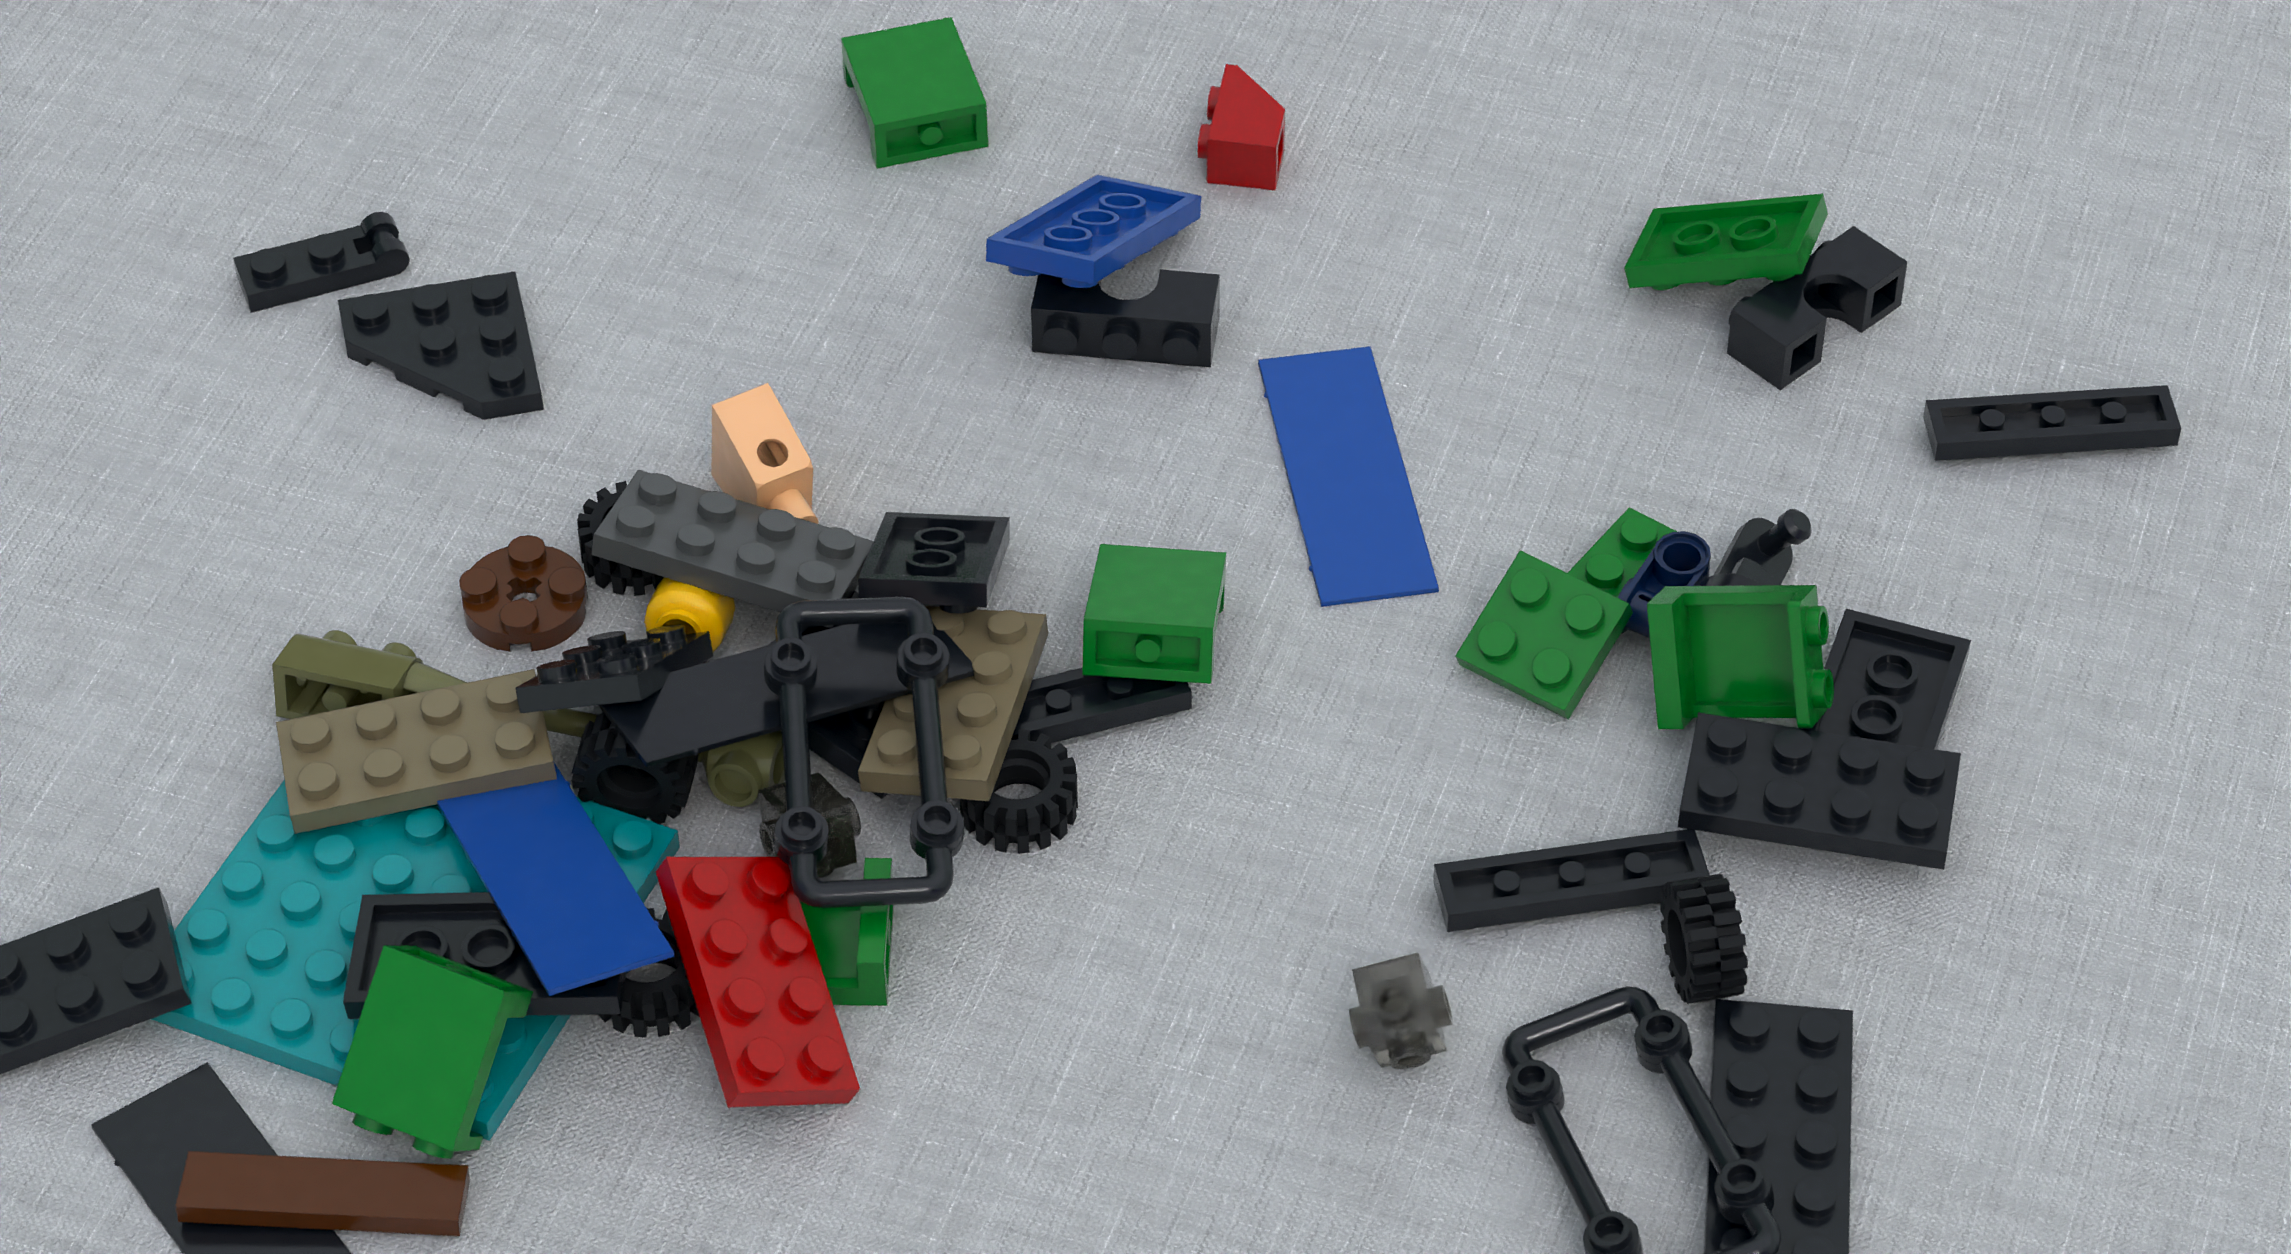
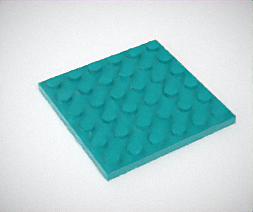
[152,779,680,1141]

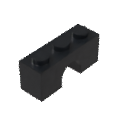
[1727,226,1908,390]
[1031,269,1220,368]

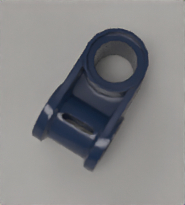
[1618,531,1711,638]

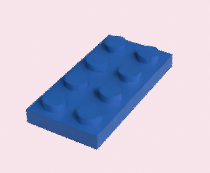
[986,174,1202,288]

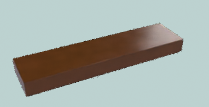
[175,1151,470,1236]

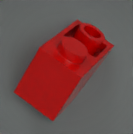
[1197,64,1285,191]

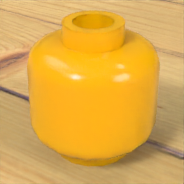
[644,577,735,653]

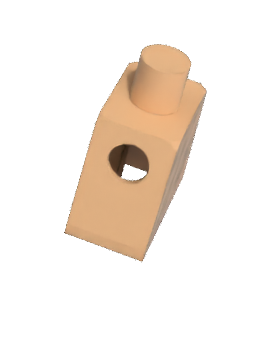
[711,383,818,524]

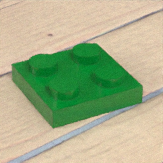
[1455,550,1633,720]

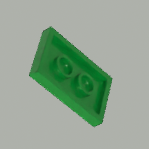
[1624,194,1828,290]

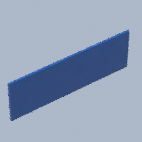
[1258,346,1439,607]
[437,763,674,996]

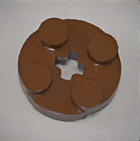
[459,535,588,652]

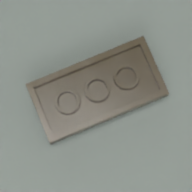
[858,606,1049,801]
[276,669,557,834]

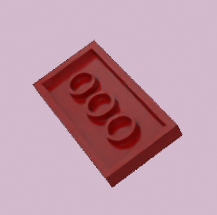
[655,857,860,1107]

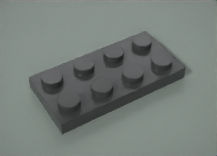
[591,470,874,628]

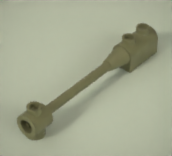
[272,630,784,807]

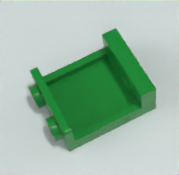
[841,17,988,169]
[1082,544,1226,684]
[1647,585,1834,729]
[799,858,894,1006]
[332,945,534,1159]

